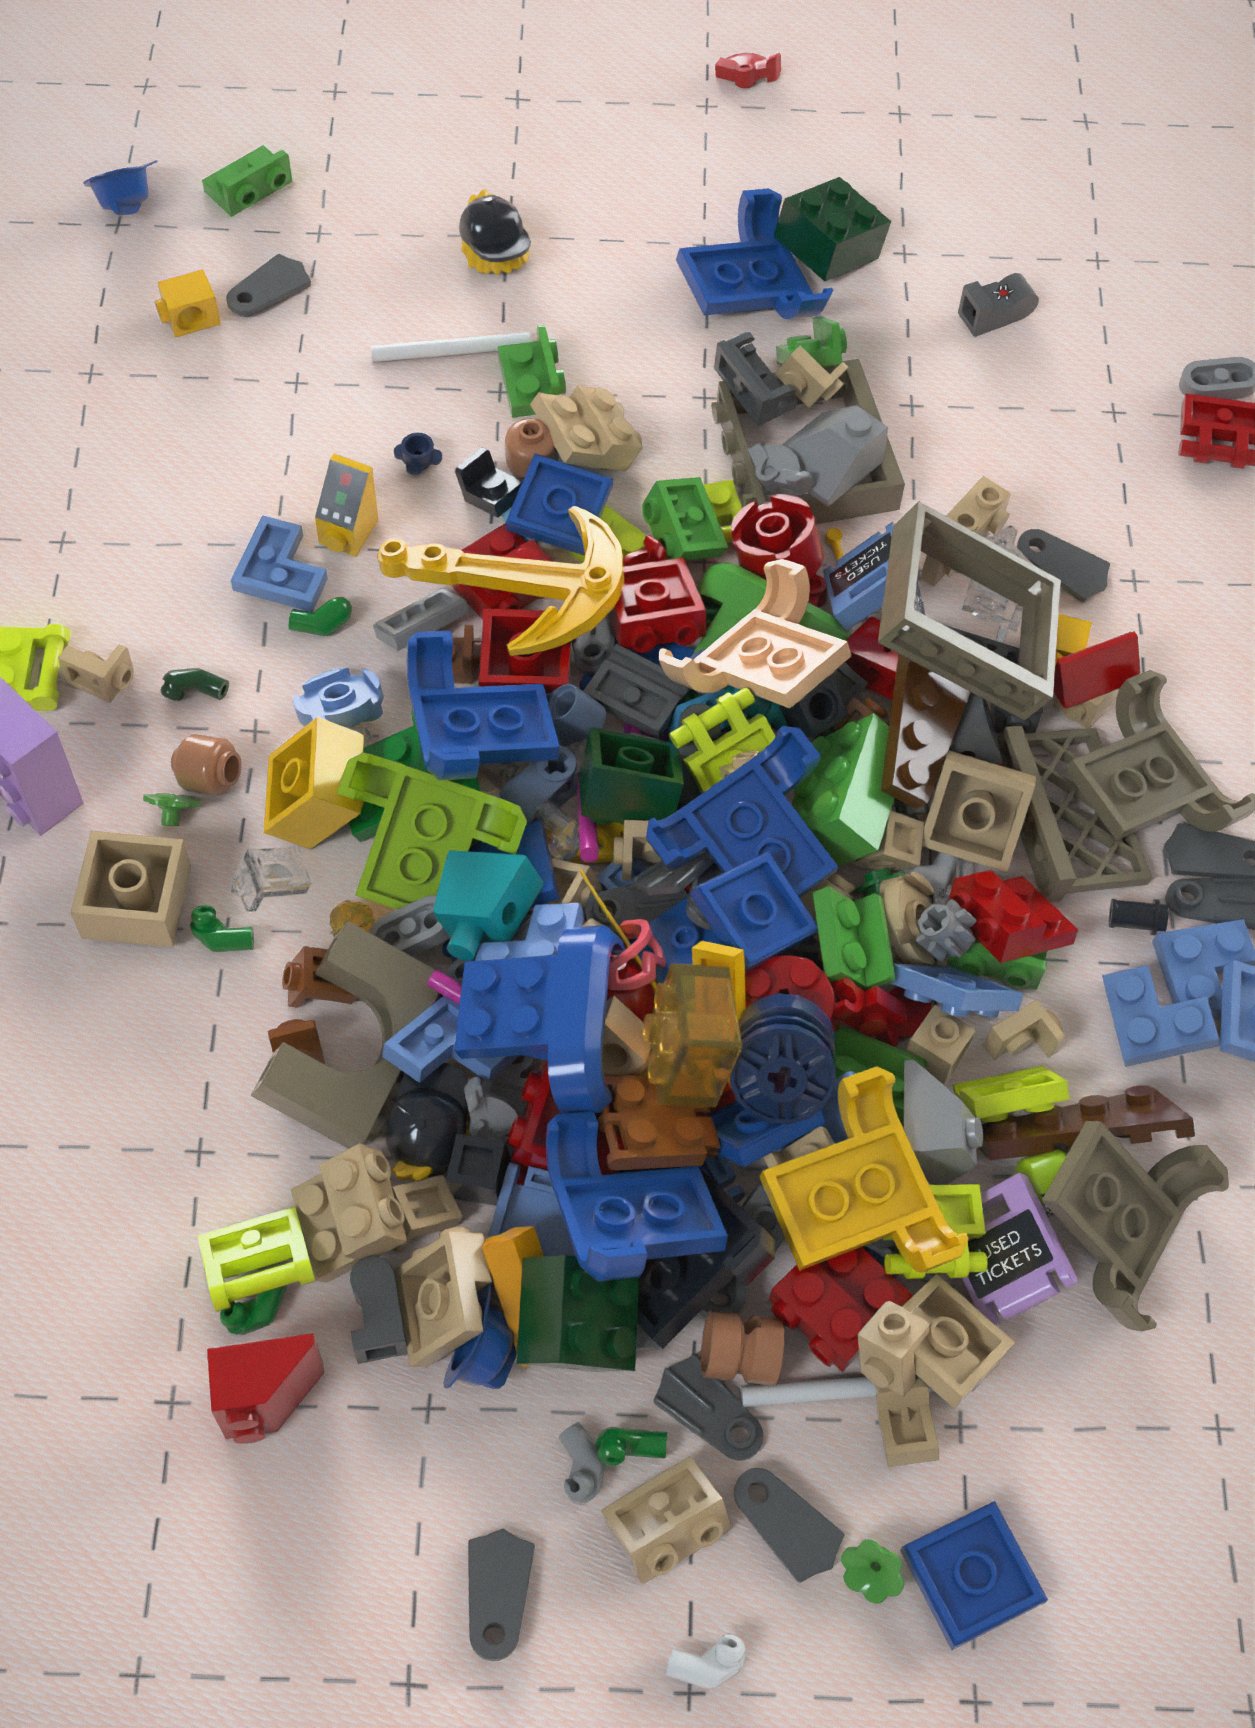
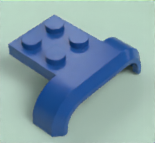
[676,188,833,319]
[406,631,560,781]
[646,726,838,898]
[454,925,624,1114]
[546,1111,728,1282]

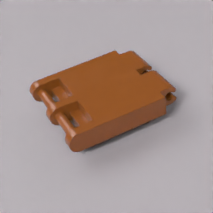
[597,1073,721,1170]

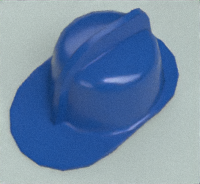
[83,160,158,215]
[443,1275,517,1389]

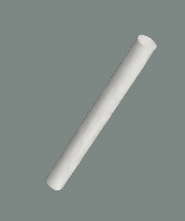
[371,332,531,362]
[740,1374,935,1407]

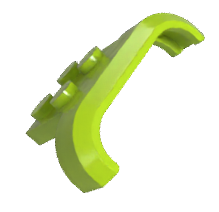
[337,752,527,923]

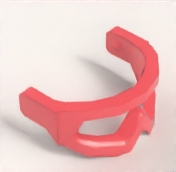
[608,919,666,991]

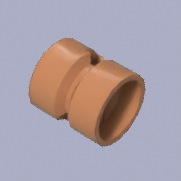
[700,1310,784,1386]

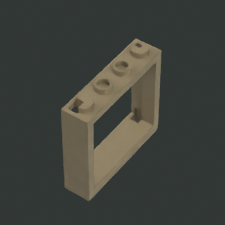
[711,359,905,524]
[878,501,1061,720]

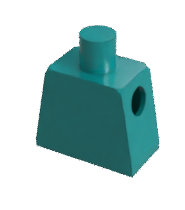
[433,850,544,961]

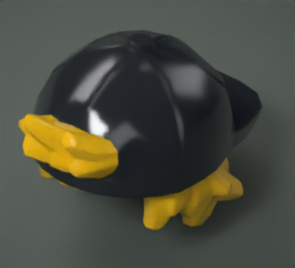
[459,189,531,275]
[386,1062,470,1181]

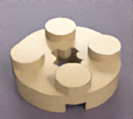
[880,872,935,965]

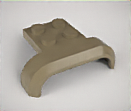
[1065,670,1255,841]
[1042,1121,1229,1331]

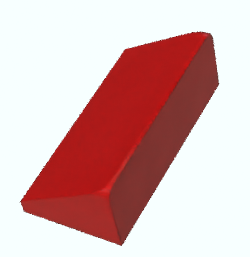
[1053,631,1141,708]

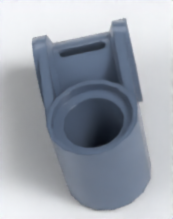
[546,684,606,747]
[499,746,577,825]

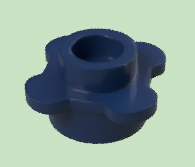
[394,432,442,475]

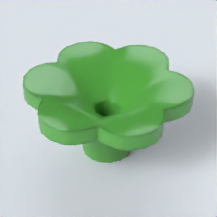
[143,793,201,826]
[841,1539,905,1604]

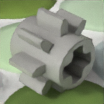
[916,899,977,962]

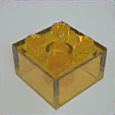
[643,963,742,1107]

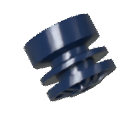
[730,993,836,1124]

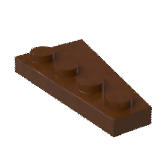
[881,654,971,809]
[977,1085,1195,1160]

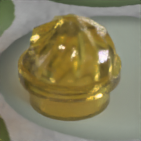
[329,900,376,937]

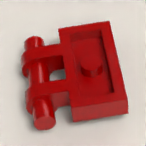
[1178,393,1255,469]

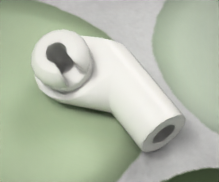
[902,852,960,895]
[665,1634,745,1689]

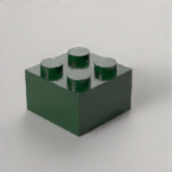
[773,177,891,282]
[578,727,684,824]
[516,1255,639,1372]

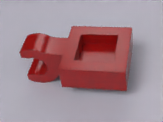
[831,977,907,1037]

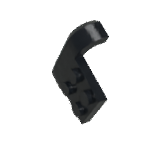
[632,1166,775,1349]

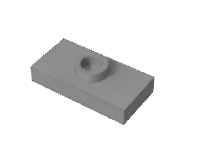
[373,588,469,651]

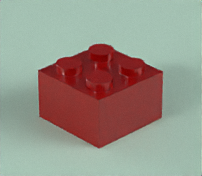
[479,608,571,693]

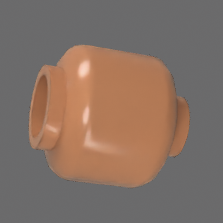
[505,418,559,479]
[171,734,242,795]

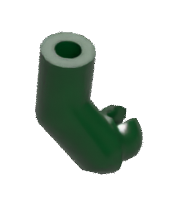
[160,668,229,701]

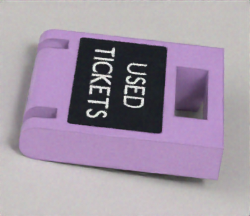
[962,1173,1078,1325]

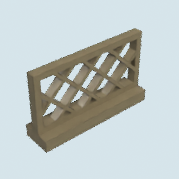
[998,726,1153,902]

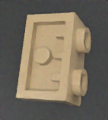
[601,1456,731,1583]

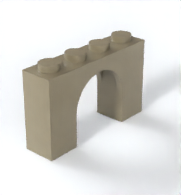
[250,920,443,1149]

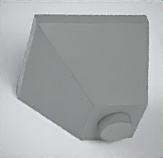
[782,405,888,507]
[904,1060,983,1185]

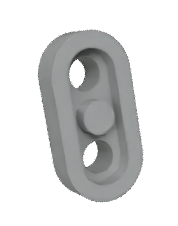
[1179,357,1255,399]
[368,895,450,957]

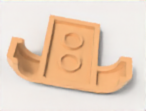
[659,559,852,708]

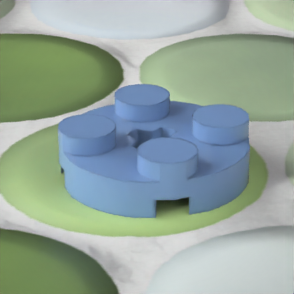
[293,668,384,728]

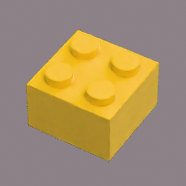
[263,717,364,849]

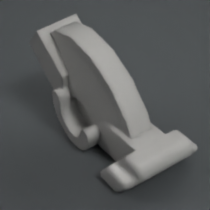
[747,443,815,495]
[464,1077,518,1157]

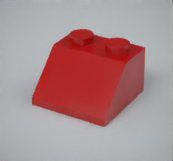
[207,1333,324,1444]

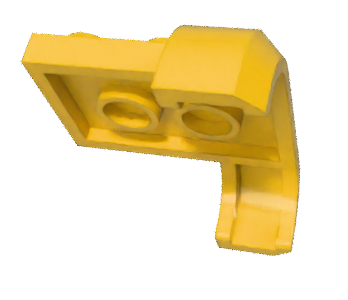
[759,1066,968,1273]

